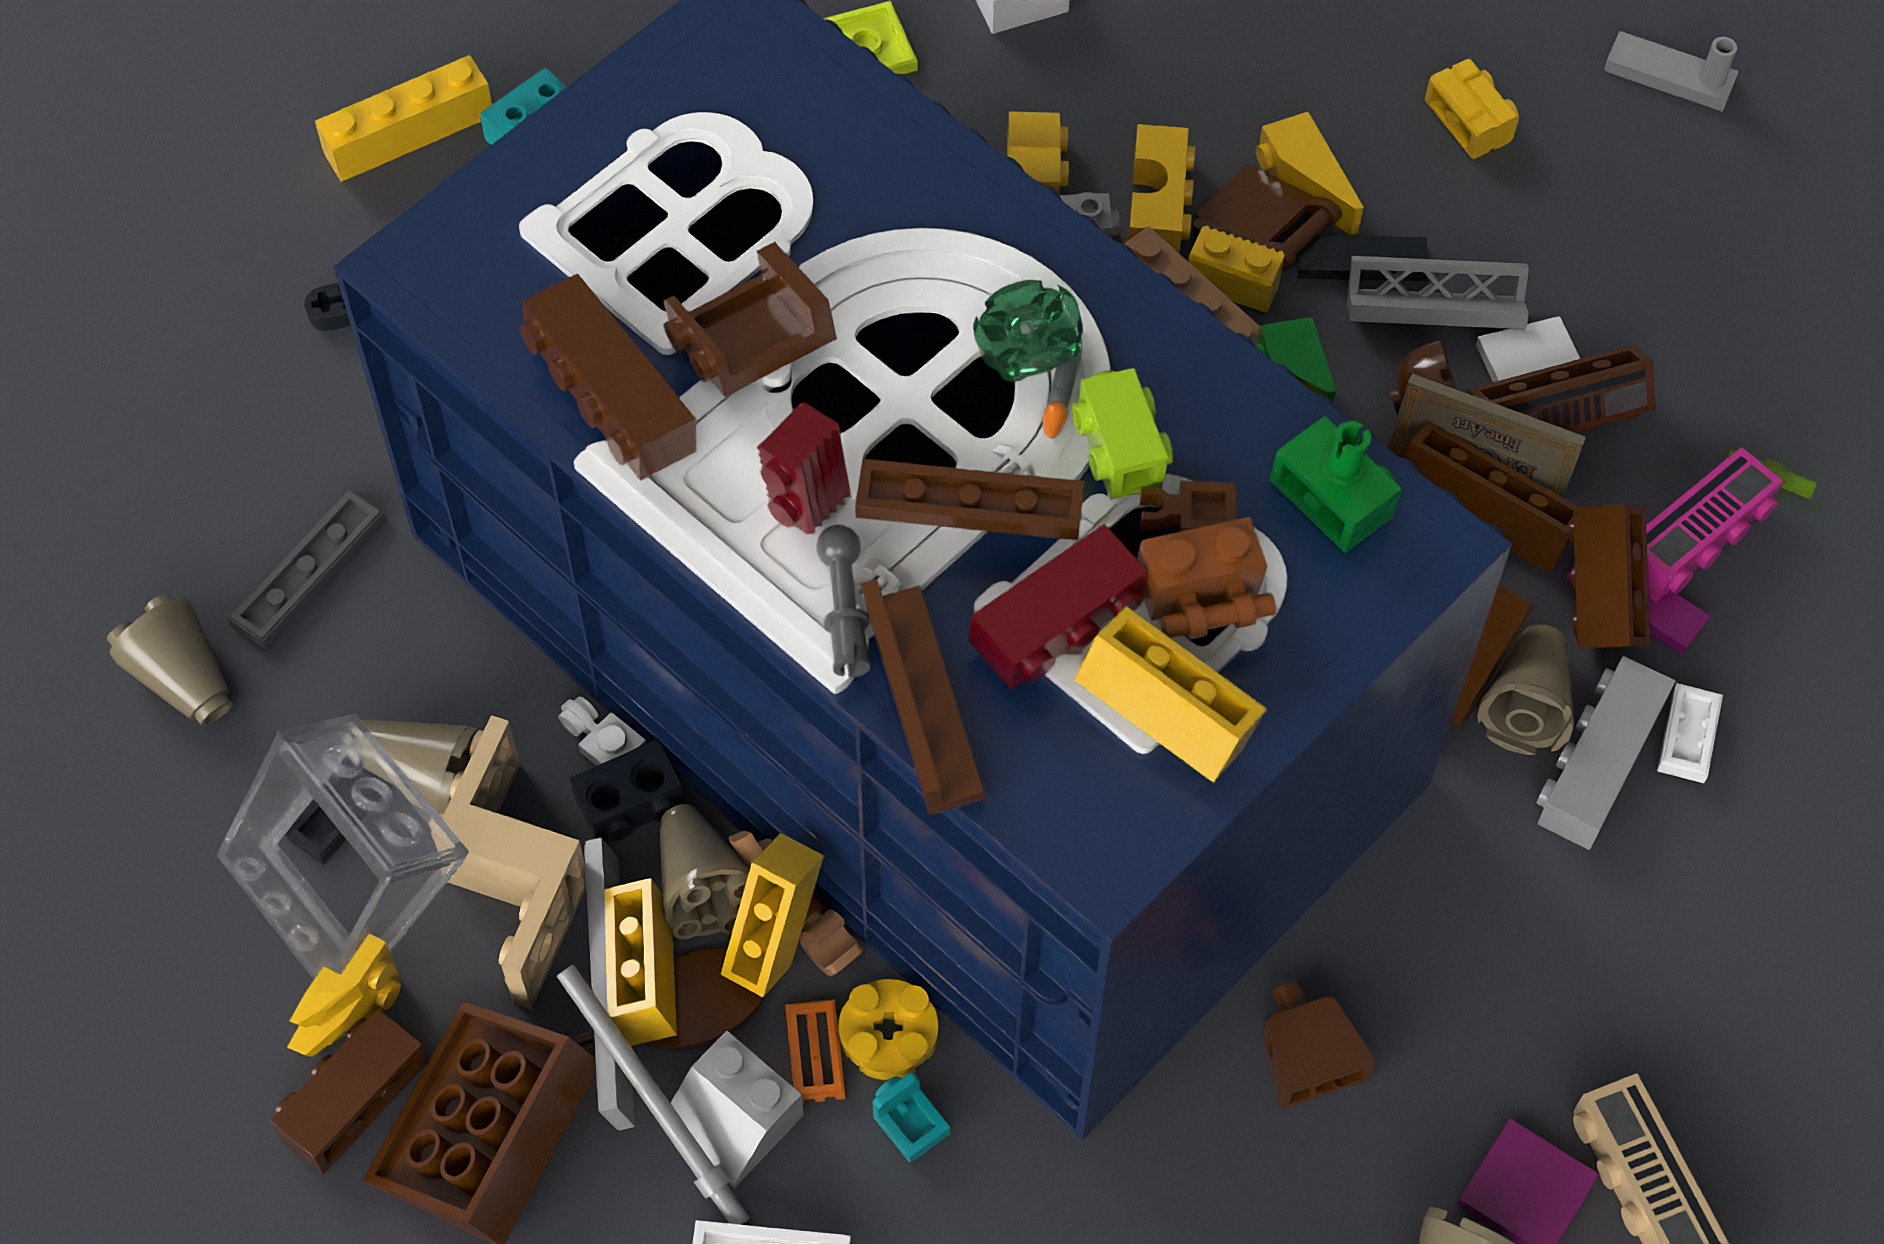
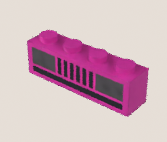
[1646,447,1784,603]

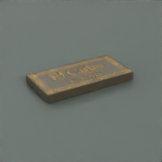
[1387,374,1586,498]

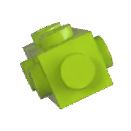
[1072,368,1173,500]

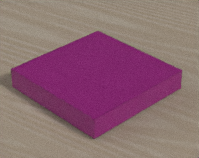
[1457,1118,1599,1244]

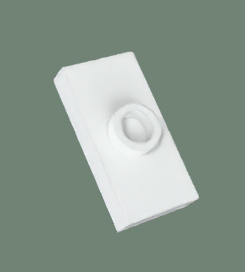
[1657,683,1723,783]

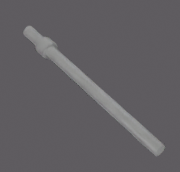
[557,964,750,1225]

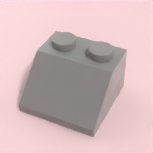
[671,1031,804,1188]

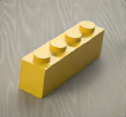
[315,55,492,182]

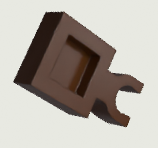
[1140,481,1237,532]

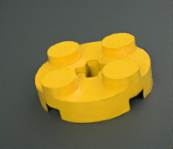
[838,979,938,1080]

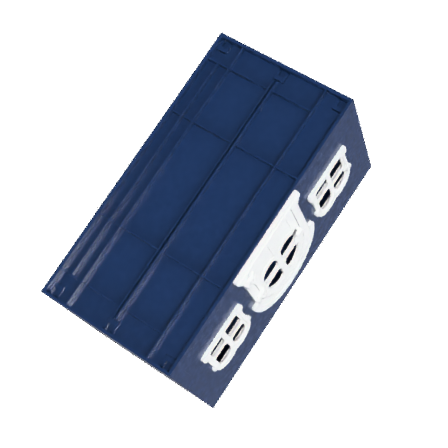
[333,0,1512,1140]

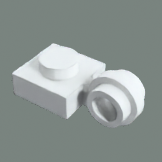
[558,696,646,766]

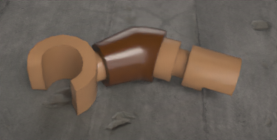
[729,831,864,976]

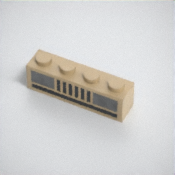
[1573,1073,1729,1244]

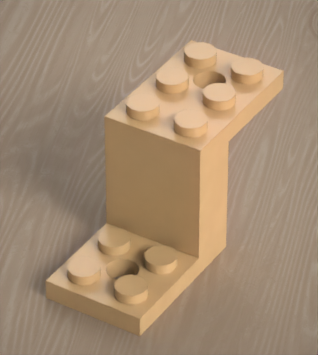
[429,715,586,1010]

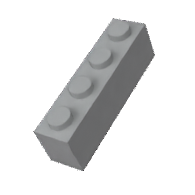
[1536,656,1675,850]

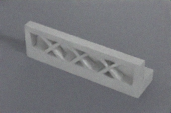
[1347,256,1529,329]

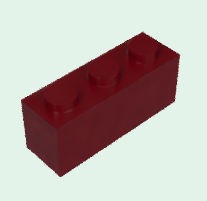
[968,524,1148,690]

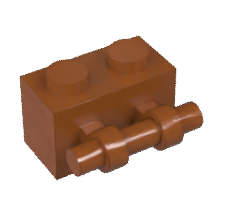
[1137,517,1276,640]

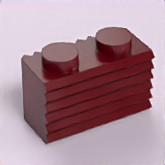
[756,403,851,534]

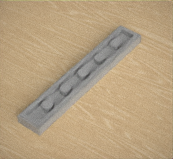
[584,838,635,1131]

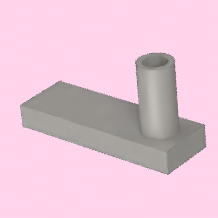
[1603,31,1739,112]

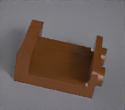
[663,242,837,397]

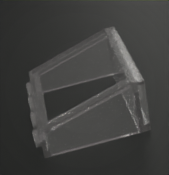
[217,714,469,980]

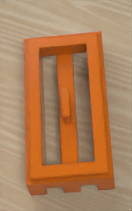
[785,999,845,1104]

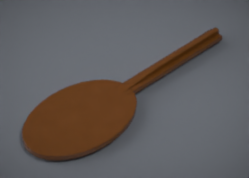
[571,948,765,1052]

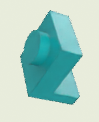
[873,1072,951,1164]

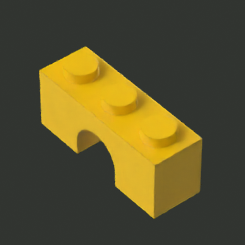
[1128,124,1196,253]

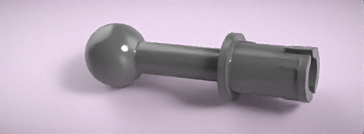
[816,524,870,677]

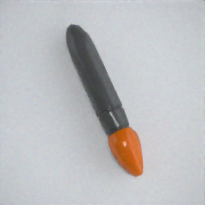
[1043,330,1083,439]

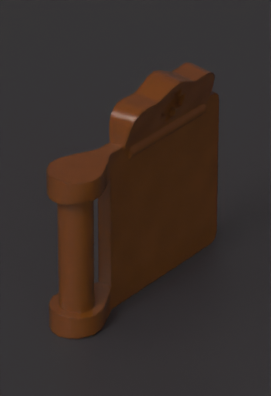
[1193,165,1342,271]

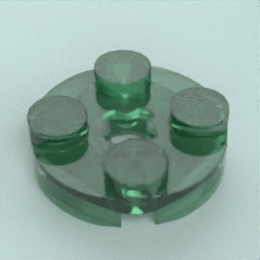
[973,280,1083,382]

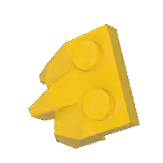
[287,933,401,1057]

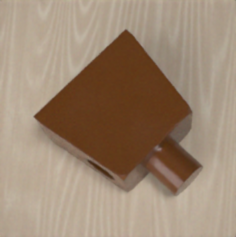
[1263,981,1376,1110]

